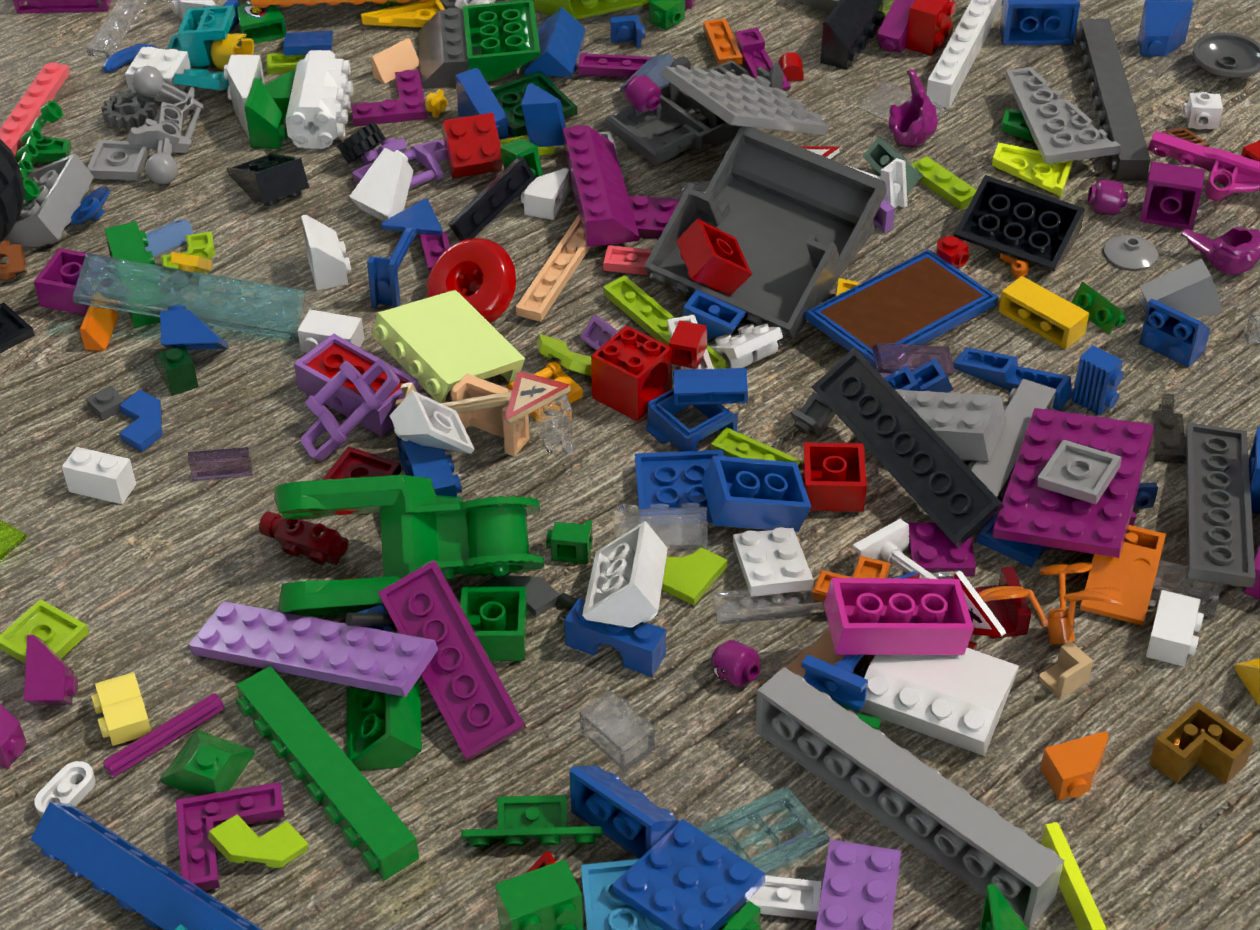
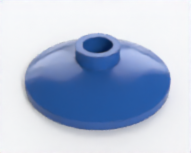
[70,186,110,225]

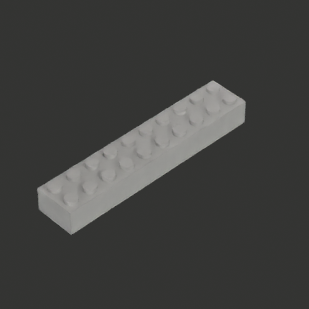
[755,667,1064,928]

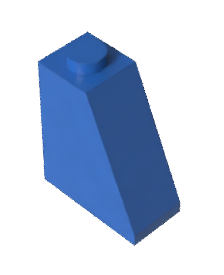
[455,68,509,140]

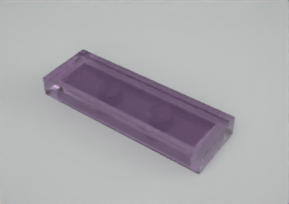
[872,343,955,377]

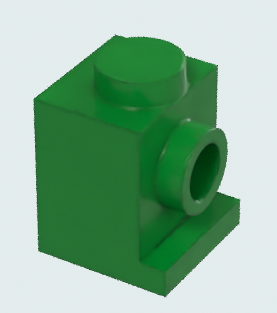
[546,520,593,564]

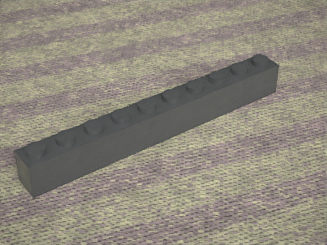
[1075,19,1151,181]

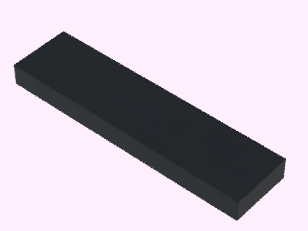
[448,157,536,241]

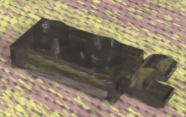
[1151,394,1186,464]

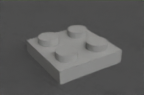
[87,140,150,181]
[1038,440,1121,504]

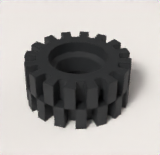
[337,122,386,164]

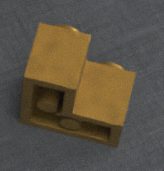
[1149,701,1254,784]

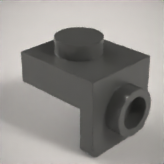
[790,392,836,437]

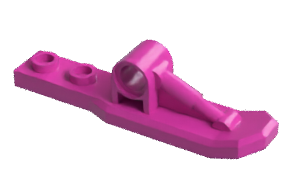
[1147,131,1260,201]

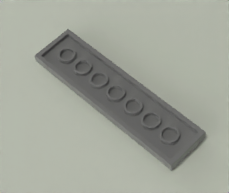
[1185,422,1255,588]

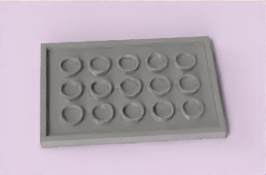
[661,65,829,135]

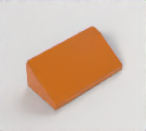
[80,293,119,351]

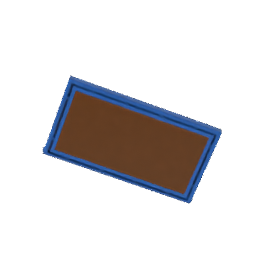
[804,249,999,370]

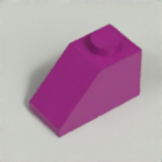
[24,635,78,705]

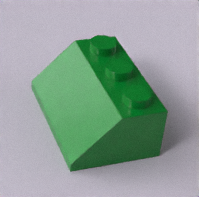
[346,677,422,771]

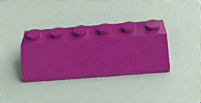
[563,125,639,247]

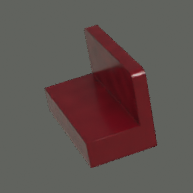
[975,566,1031,639]

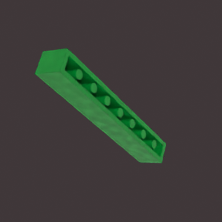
[236,666,419,881]

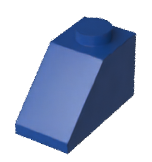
[682,290,745,340]

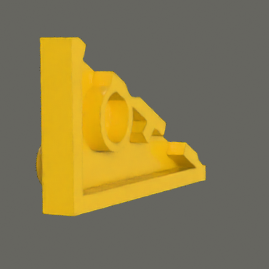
[361,0,445,27]

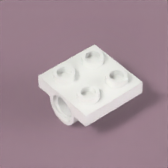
[710,324,783,368]

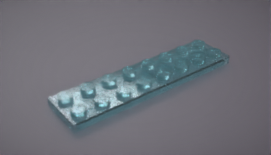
[73,253,306,340]

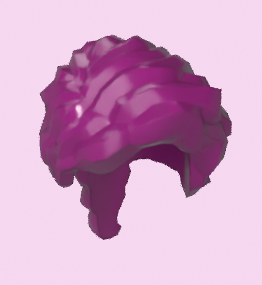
[888,69,939,147]
[1181,227,1260,274]

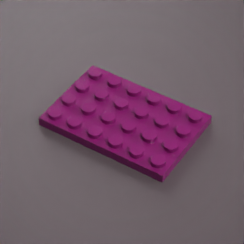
[993,408,1154,558]

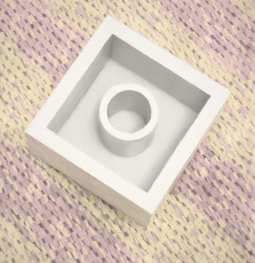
[125,47,191,103]

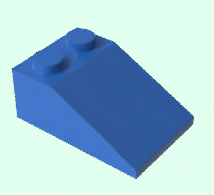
[1000,0,1080,45]

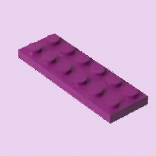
[378,560,527,762]

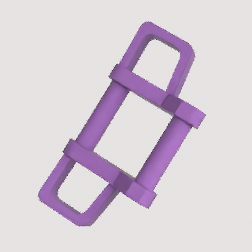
[352,140,448,188]
[301,359,400,462]

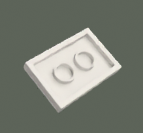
[733,527,814,597]

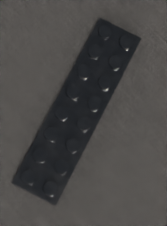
[812,347,1004,548]

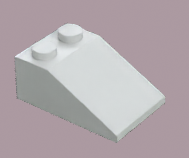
[224,55,265,138]

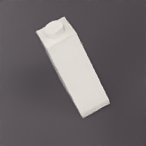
[349,148,414,222]

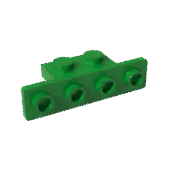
[461,795,603,847]

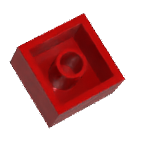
[906,0,956,56]
[442,112,503,179]
[676,219,752,296]
[802,442,867,512]

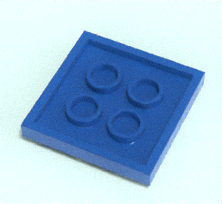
[635,450,724,526]
[612,819,765,930]

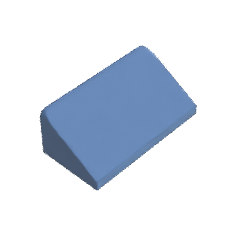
[145,219,194,257]

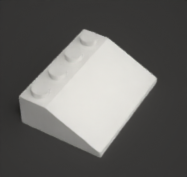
[860,648,1019,756]

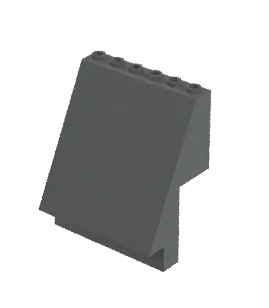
[644,126,887,340]

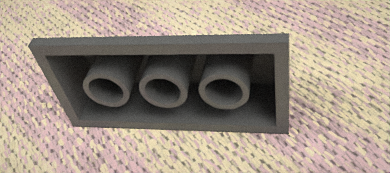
[418,8,469,89]

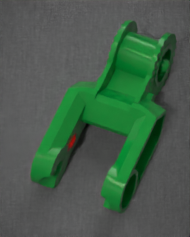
[274,475,544,617]

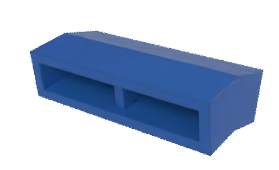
[674,368,748,405]

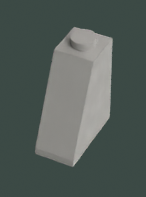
[1139,259,1223,317]

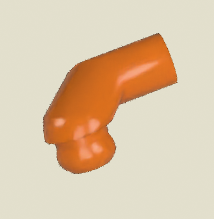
[1000,253,1029,278]

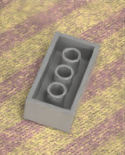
[896,389,1007,461]

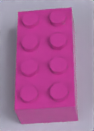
[824,578,974,655]

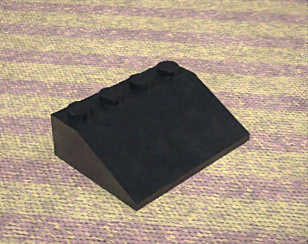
[954,175,1085,272]

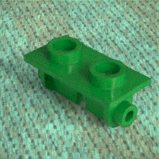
[1071,282,1127,334]

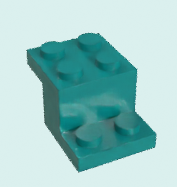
[167,5,236,68]

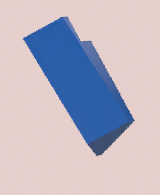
[524,7,585,77]

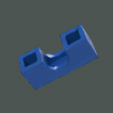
[564,598,666,677]

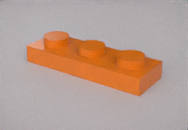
[703,18,742,66]

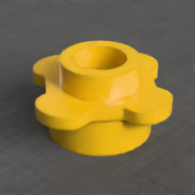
[426,89,447,118]

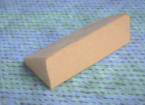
[371,38,420,84]

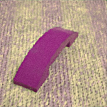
[735,28,791,91]

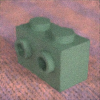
[862,137,923,194]

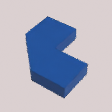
[119,389,163,452]

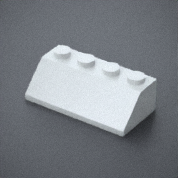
[582,521,668,628]

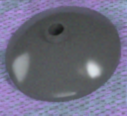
[1193,32,1260,78]

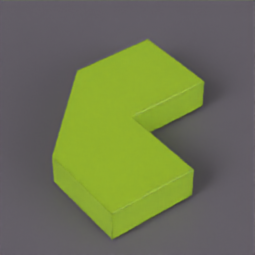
[161,232,216,279]
[536,334,592,377]
[208,814,309,868]

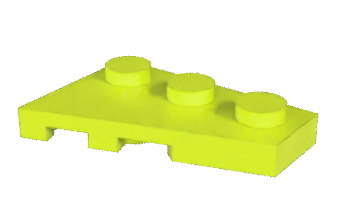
[992,143,1073,197]

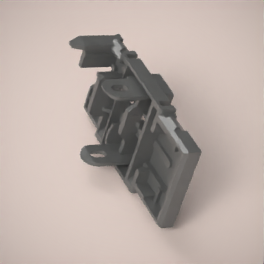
[606,56,783,166]

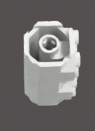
[285,50,353,149]

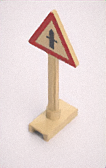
[395,371,571,424]

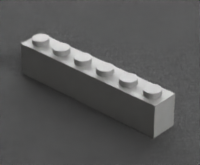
[969,379,1056,502]

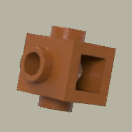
[0,241,28,281]

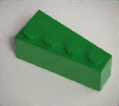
[104,221,169,328]

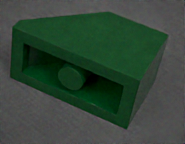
[153,345,199,396]

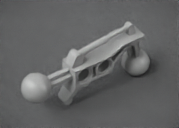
[126,66,204,184]

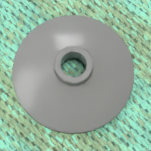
[1104,235,1158,271]

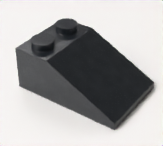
[226,153,310,206]

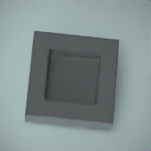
[86,385,125,421]

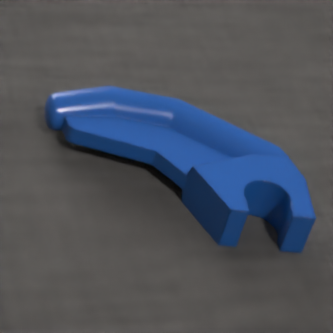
[103,44,157,73]

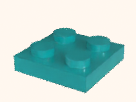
[174,68,229,90]

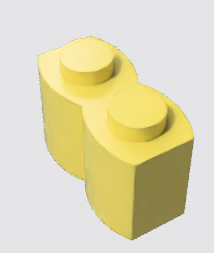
[91,672,151,746]

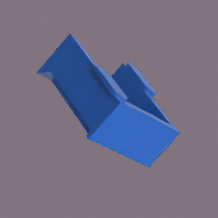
[646,388,739,452]

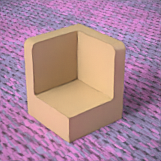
[1039,641,1093,700]

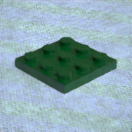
[491,71,578,137]

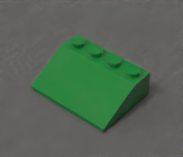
[463,0,541,82]

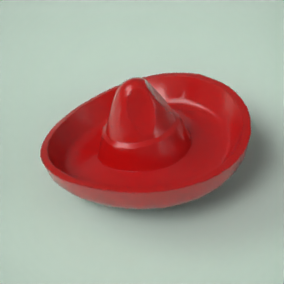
[426,238,516,323]

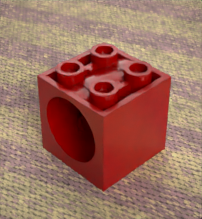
[591,325,672,422]

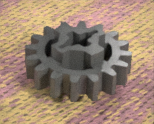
[101,90,157,130]

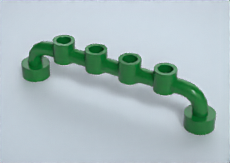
[16,100,63,202]

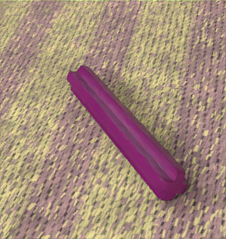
[103,693,224,777]

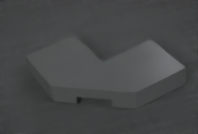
[477,575,560,617]

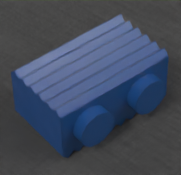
[1071,345,1124,415]

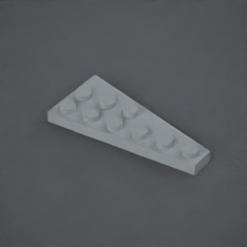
[1006,67,1121,164]

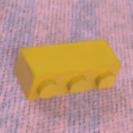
[999,276,1089,350]

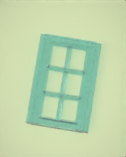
[696,787,830,873]

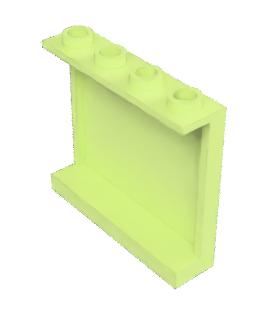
[371,290,525,403]

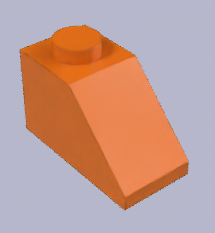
[1040,731,1109,800]

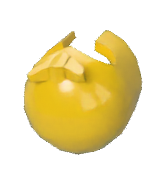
[211,33,254,71]

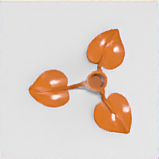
[978,562,1123,644]

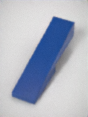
[954,347,1072,411]

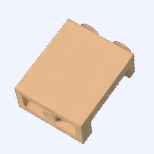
[450,373,530,457]

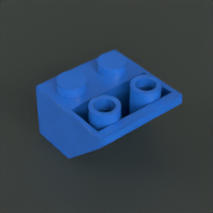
[1139,298,1210,367]

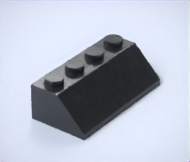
[820,0,885,70]

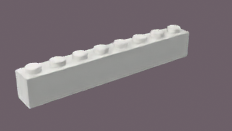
[927,0,1002,110]

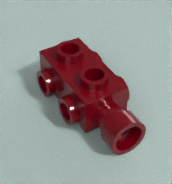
[259,511,349,565]

